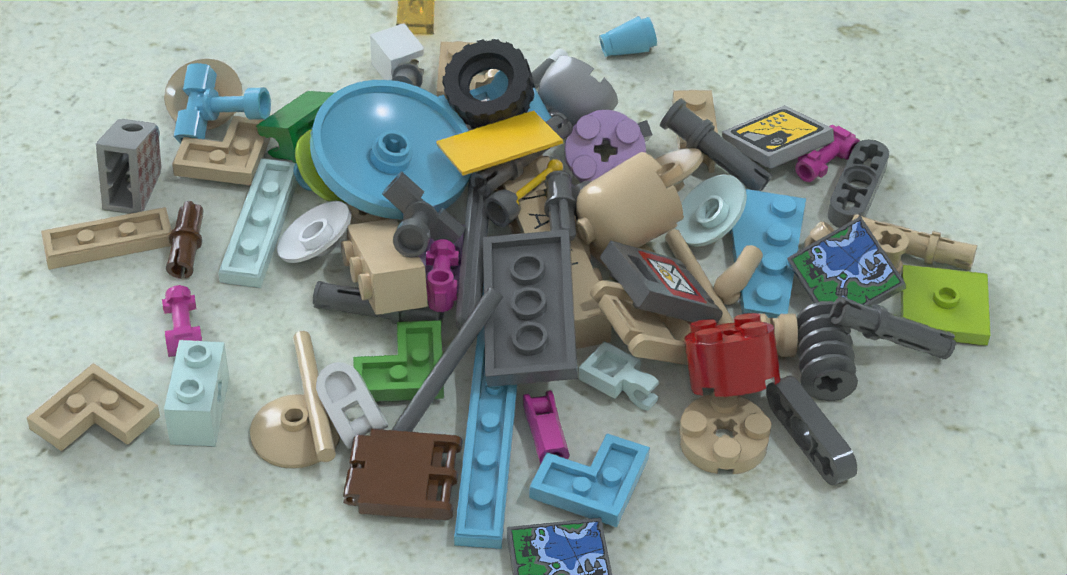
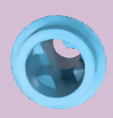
[599,16,657,57]

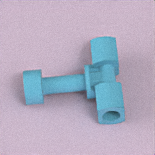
[174,63,271,144]

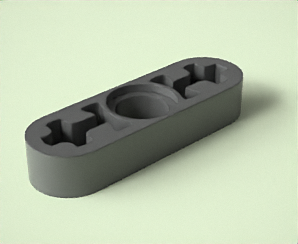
[828,139,889,228]
[766,375,857,485]

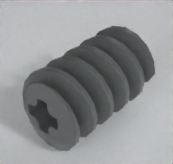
[796,301,858,401]

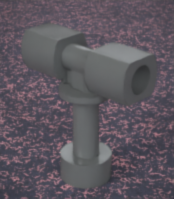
[382,171,465,257]

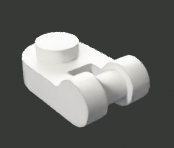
[316,362,389,449]

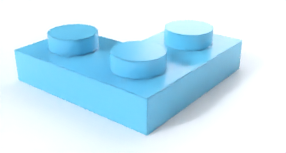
[529,434,650,527]

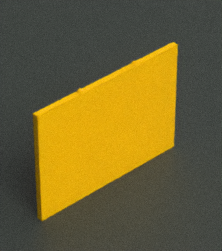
[436,110,563,176]

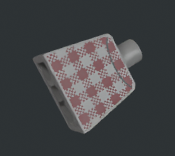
[96,119,162,213]

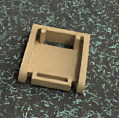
[590,280,692,365]

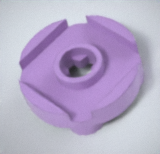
[564,110,646,183]

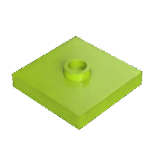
[901,265,991,346]

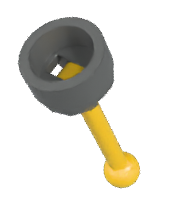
[484,159,563,227]

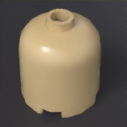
[575,152,684,252]

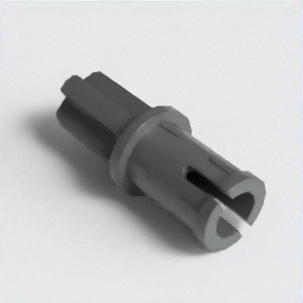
[392,59,424,87]
[544,170,576,241]

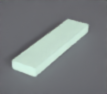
[218,158,298,288]

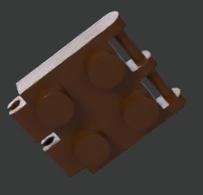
[343,429,463,520]

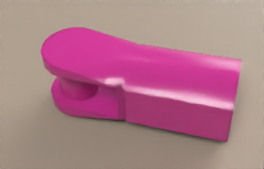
[523,390,570,465]

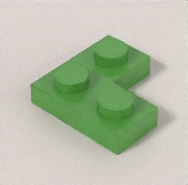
[353,320,444,401]

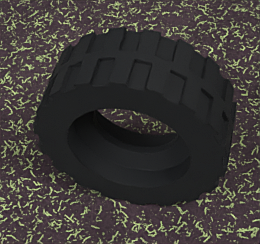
[442,39,535,129]

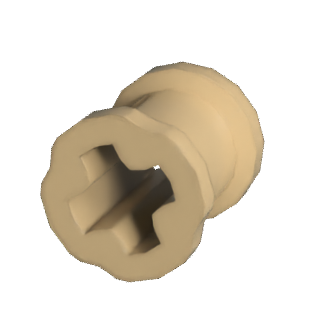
[872,226,909,274]

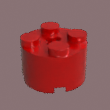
[684,313,781,397]

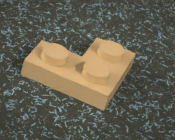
[172,116,271,185]
[27,363,160,451]

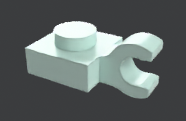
[579,341,659,411]

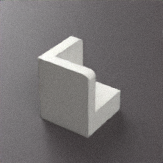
[370,23,424,80]

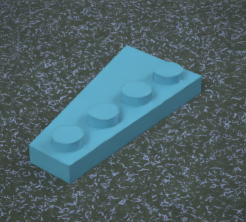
[729,189,806,318]

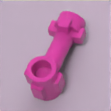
[795,124,860,182]
[426,239,459,312]
[162,285,202,357]

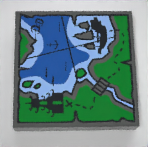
[787,216,906,306]
[507,518,612,575]

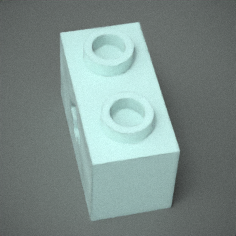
[164,340,229,447]

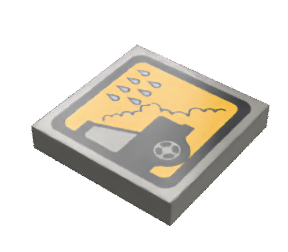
[722,105,834,169]

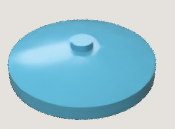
[310,80,472,220]

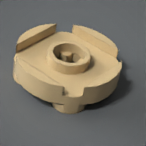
[679,391,772,474]

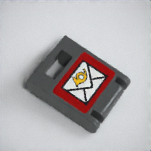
[600,241,723,323]

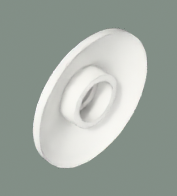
[277,201,351,263]

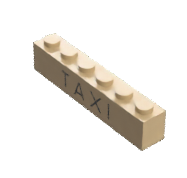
[494,154,612,349]

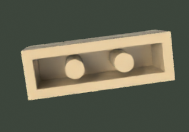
[341,219,428,315]

